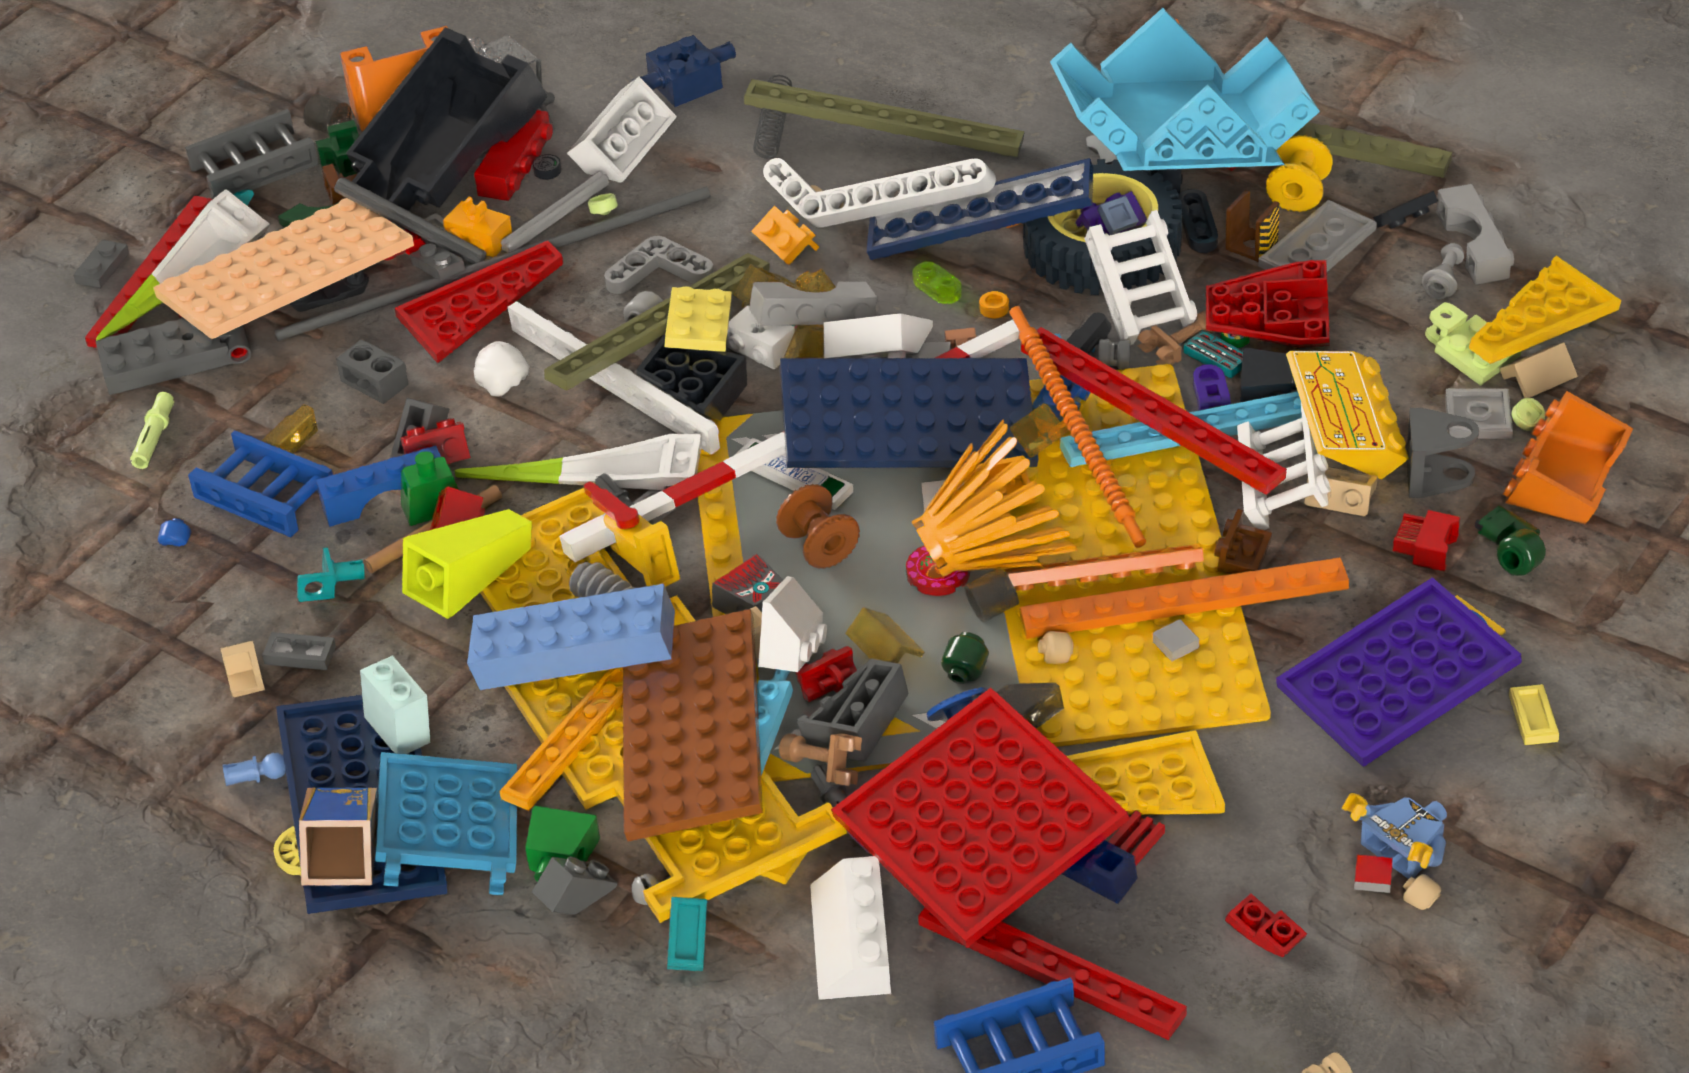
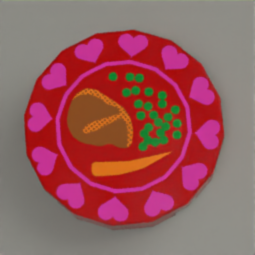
[906,545,970,596]

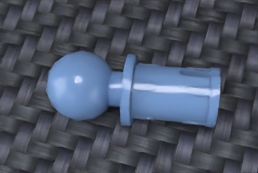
[222,753,286,786]

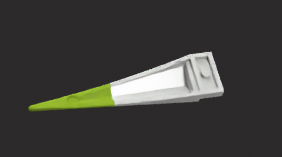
[96,189,270,341]
[454,434,702,490]

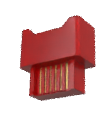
[1393,510,1460,572]

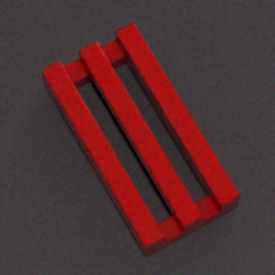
[1097,810,1165,877]

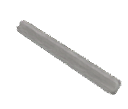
[501,171,609,253]

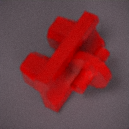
[795,646,857,702]

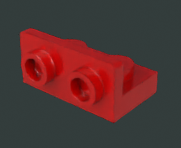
[400,418,471,464]

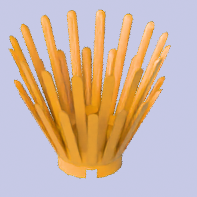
[911,419,1078,577]

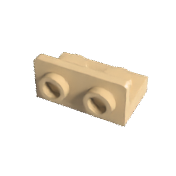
[1304,467,1378,516]

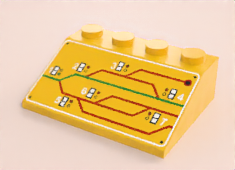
[1286,351,1409,480]

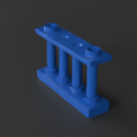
[188,430,333,538]
[934,977,1105,1073]

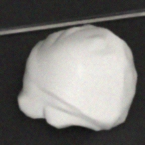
[474,341,530,397]

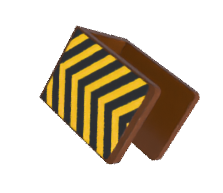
[1226,190,1280,262]

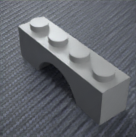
[1436,184,1514,285]
[749,281,877,326]

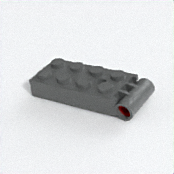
[96,318,251,395]

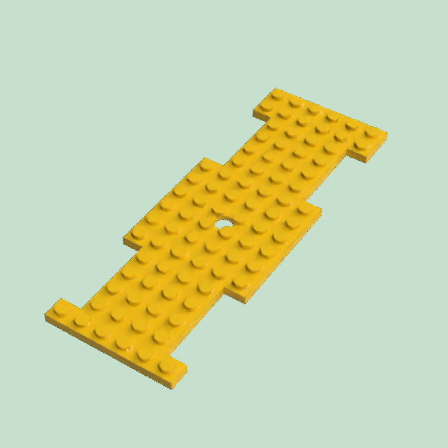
[480,483,847,923]

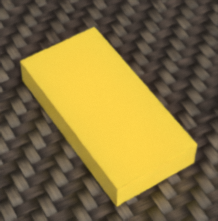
[1509,684,1559,745]

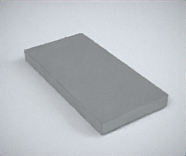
[1258,200,1376,272]

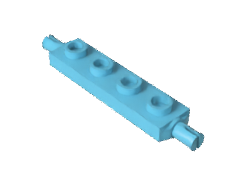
[757,669,793,775]

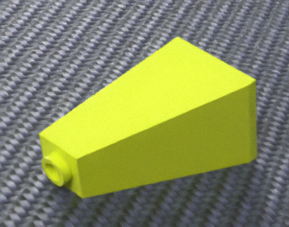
[402,509,532,619]

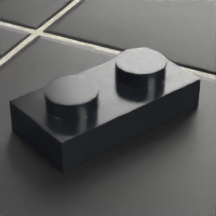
[1373,191,1438,229]

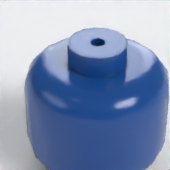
[158,518,191,547]

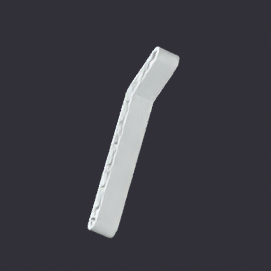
[763,158,996,228]

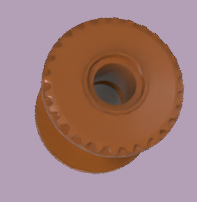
[776,484,860,569]

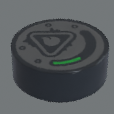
[532,154,562,180]

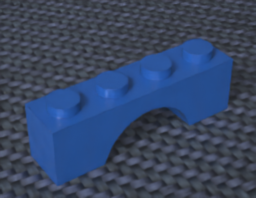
[316,446,441,527]

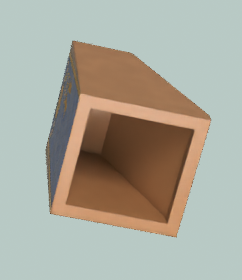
[299,788,378,886]

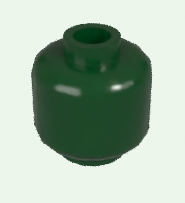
[1497,528,1546,576]
[941,632,989,684]

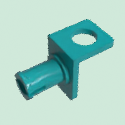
[297,547,365,602]

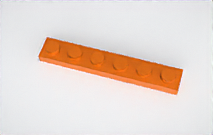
[1005,544,1204,591]

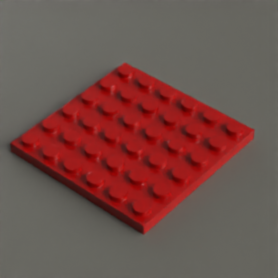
[831,688,1129,948]

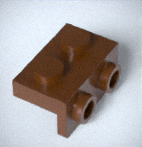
[1214,509,1272,574]

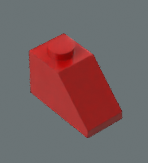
[430,487,485,530]

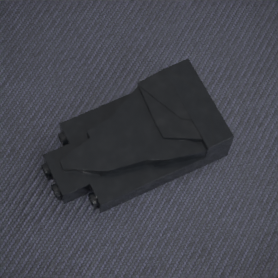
[346,27,548,211]

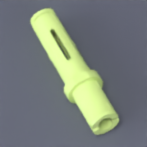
[130,392,174,469]

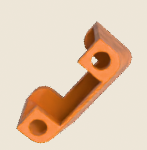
[340,26,448,132]
[1502,391,1634,525]

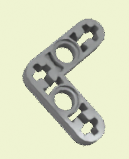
[604,236,714,294]

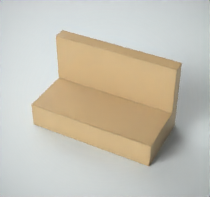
[1499,343,1578,398]

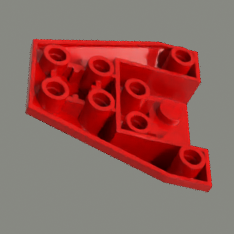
[1206,260,1330,348]

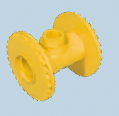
[1266,135,1333,212]

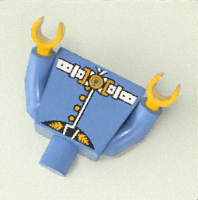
[1342,793,1447,879]

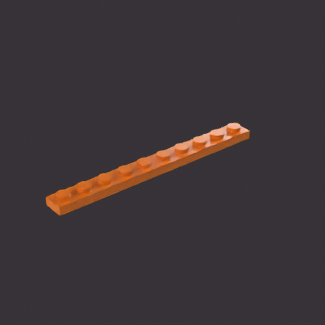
[1020,557,1349,639]

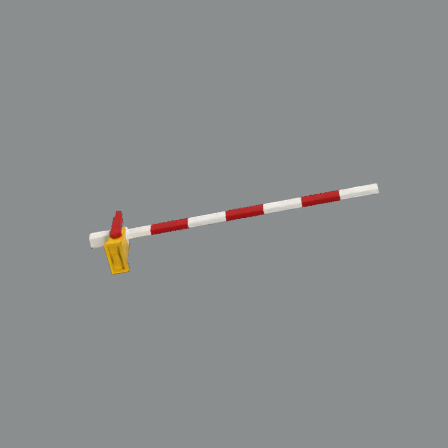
[559,320,1020,587]

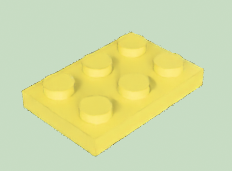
[665,286,732,352]

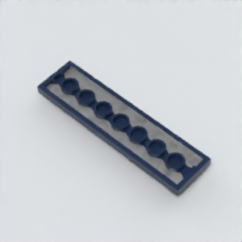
[866,158,1094,260]

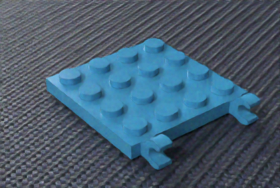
[375,752,517,895]

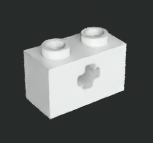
[727,305,796,369]

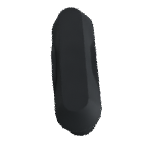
[289,269,369,312]
[1066,312,1112,355]

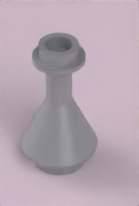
[1422,243,1464,299]

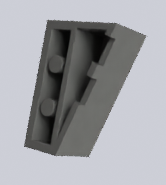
[797,659,909,762]

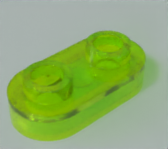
[912,261,962,304]

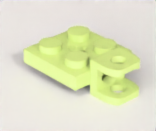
[1425,302,1522,386]

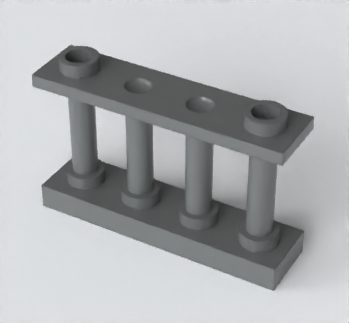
[185,109,318,199]

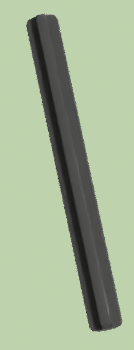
[334,178,486,264]

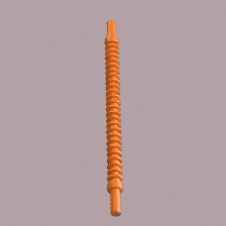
[1009,306,1146,548]

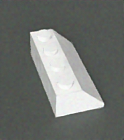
[567,77,677,183]
[810,856,891,1000]

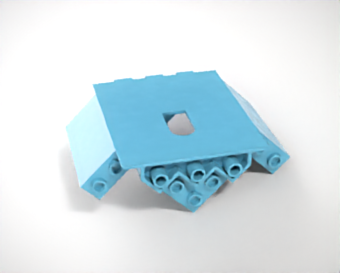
[1050,8,1320,171]

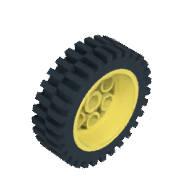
[1023,159,1182,295]

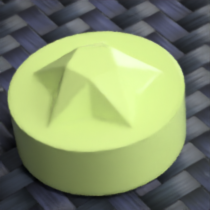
[588,193,618,215]
[1512,398,1545,431]

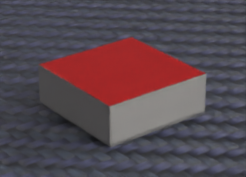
[1354,855,1393,893]

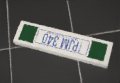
[735,438,854,510]

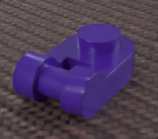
[1193,364,1231,411]

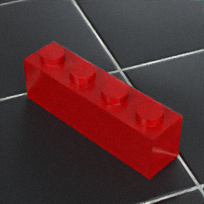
[474,110,553,201]

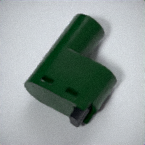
[1475,506,1540,545]

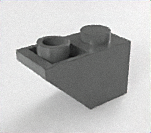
[532,857,618,915]

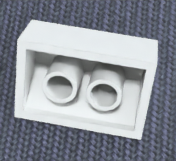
[824,313,933,358]
[758,576,827,672]

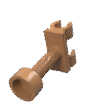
[1137,310,1215,365]
[779,733,862,786]

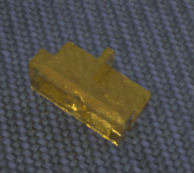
[1010,404,1070,458]

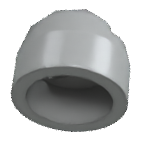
[631,873,659,905]

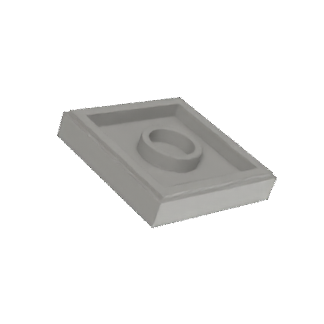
[1445,388,1513,439]

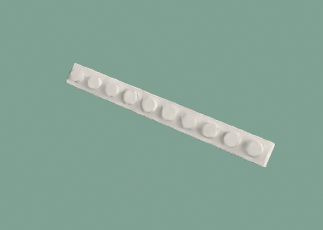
[508,301,720,455]

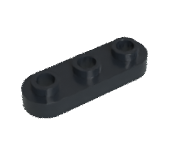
[1179,189,1218,253]

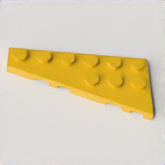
[1469,255,1621,364]

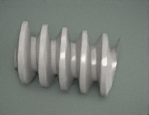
[569,562,636,598]

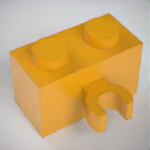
[443,196,512,257]

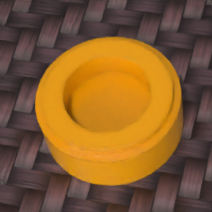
[979,291,1009,319]

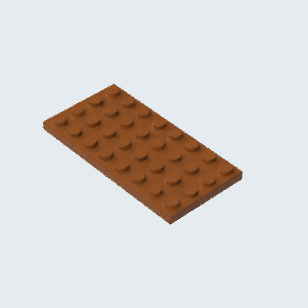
[623,609,763,841]

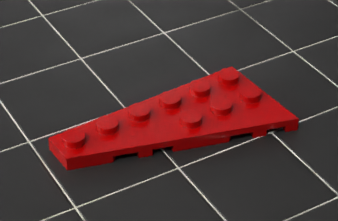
[395,240,563,363]

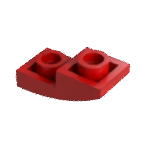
[1225,893,1307,958]

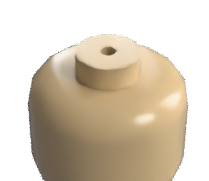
[1038,631,1073,664]
[1403,874,1441,910]

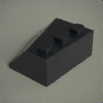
[636,335,748,420]

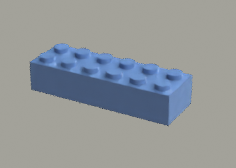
[467,584,675,690]

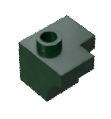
[315,120,359,177]

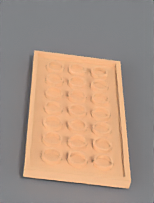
[153,198,414,339]

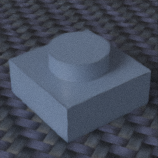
[1097,196,1139,235]

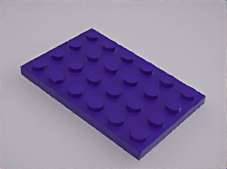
[1276,577,1522,767]

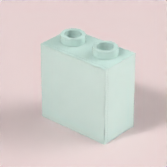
[360,655,430,754]

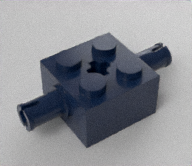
[632,35,736,107]

